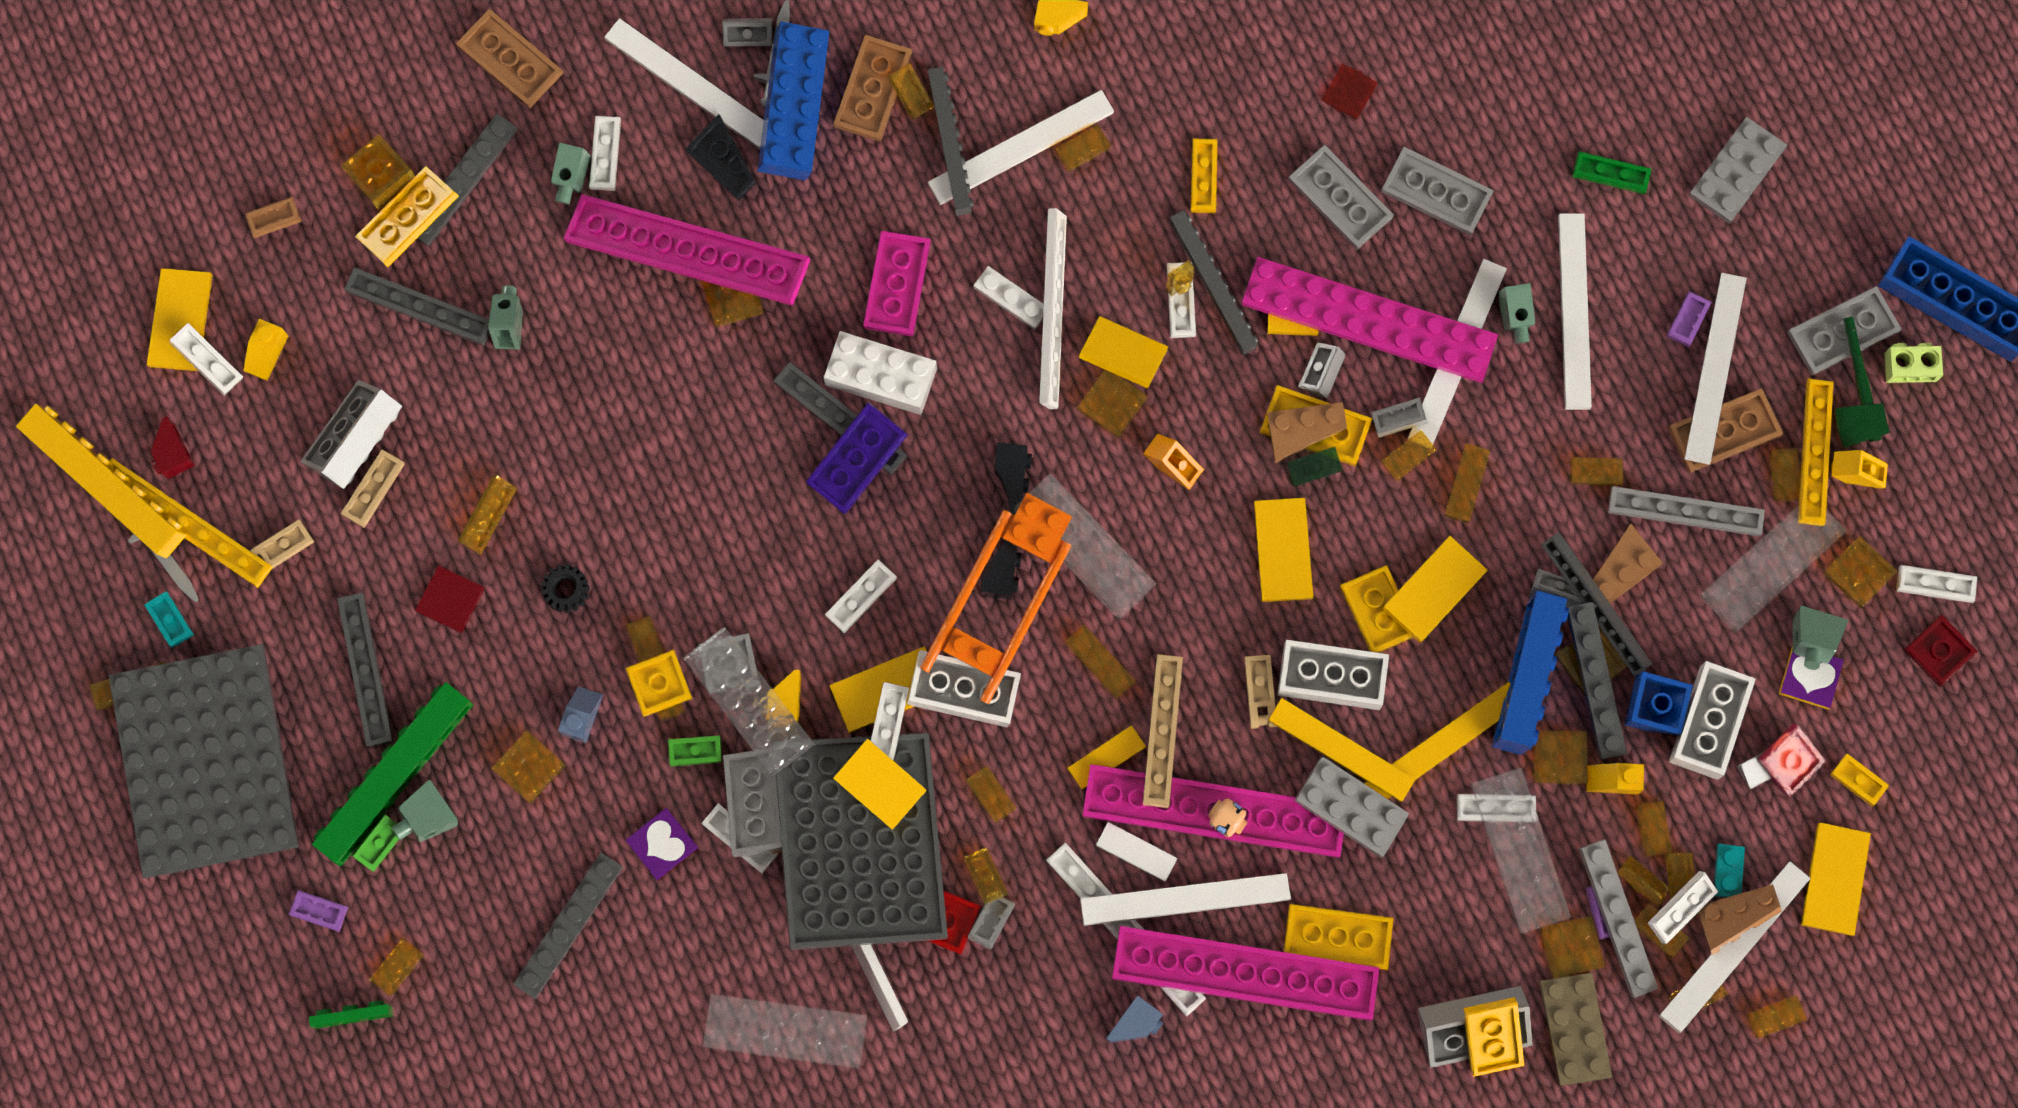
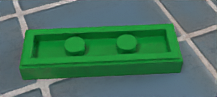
[1572,151,1652,194]

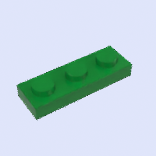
[309,1000,393,1029]

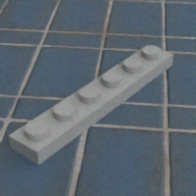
[1608,486,1765,536]
[1578,840,1658,998]

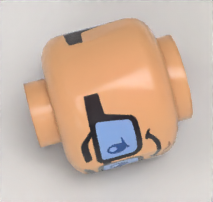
[1208,798,1248,837]

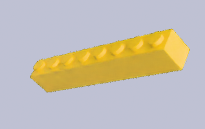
[16,404,187,559]

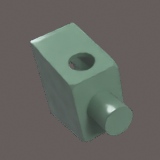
[551,143,592,205]
[1497,283,1535,344]
[488,285,523,350]
[1793,605,1848,670]
[391,780,458,842]

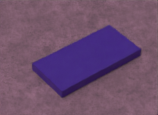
[806,402,909,514]

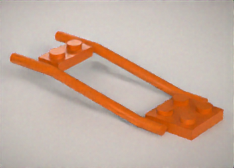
[920,493,1073,705]

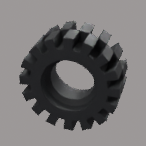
[541,564,590,613]

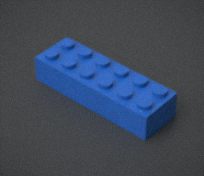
[757,21,829,181]
[1878,236,2018,362]
[1492,591,1569,756]

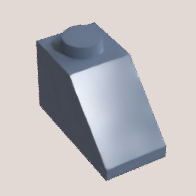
[558,686,603,743]
[1106,996,1163,1043]

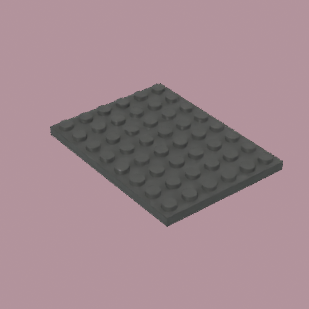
[109,644,300,879]
[773,733,948,950]

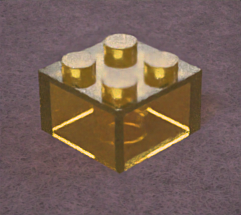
[341,134,415,210]

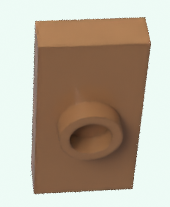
[245,197,302,239]

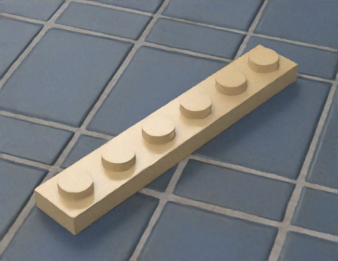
[1143,654,1183,808]

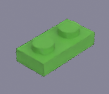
[668,735,722,767]
[351,814,399,872]

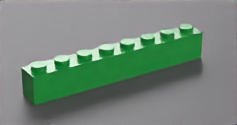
[312,682,474,867]

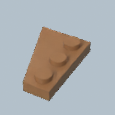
[1267,402,1347,463]
[1593,524,1663,604]
[1698,884,1782,955]

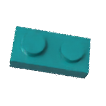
[144,591,194,649]
[1713,844,1745,898]

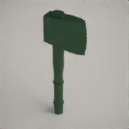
[1835,317,1889,448]

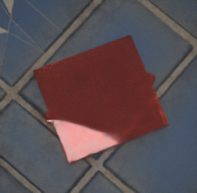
[1321,63,1378,120]

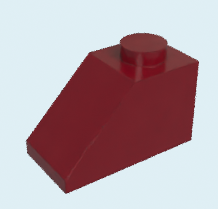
[151,416,195,479]

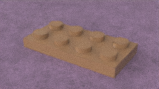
[456,9,563,109]
[833,35,912,142]
[1668,388,1783,473]

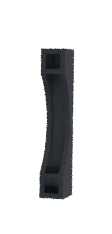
[981,442,1032,600]

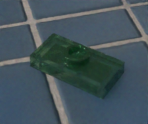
[1286,447,1343,487]

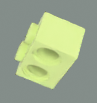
[1884,343,1943,383]

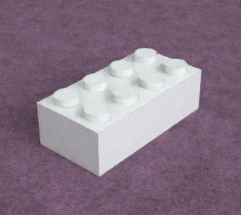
[824,331,937,415]
[1277,640,1389,710]
[907,650,1021,727]
[1669,661,1756,780]

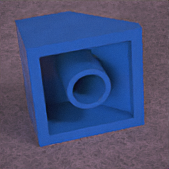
[1624,671,1693,735]

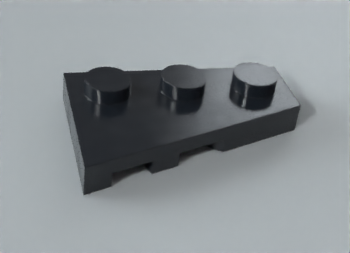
[685,114,756,201]

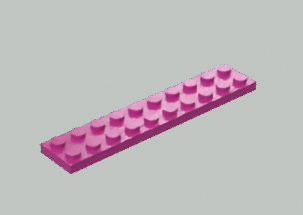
[563,194,811,306]
[1242,257,1498,383]
[1082,764,1344,858]
[1112,926,1379,1021]

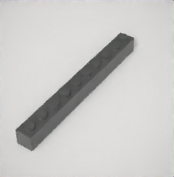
[928,67,974,216]
[1169,210,1258,356]
[1541,532,1652,676]

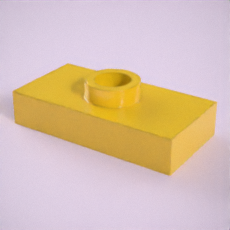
[1830,754,1889,807]

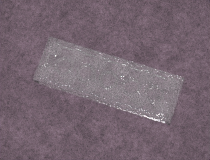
[1013,473,1156,620]
[1700,505,1847,633]
[683,627,814,776]
[1471,768,1571,934]
[703,994,868,1069]

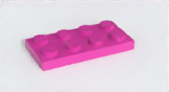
[863,231,931,337]

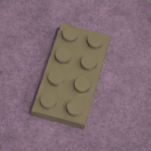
[1539,973,1612,1086]

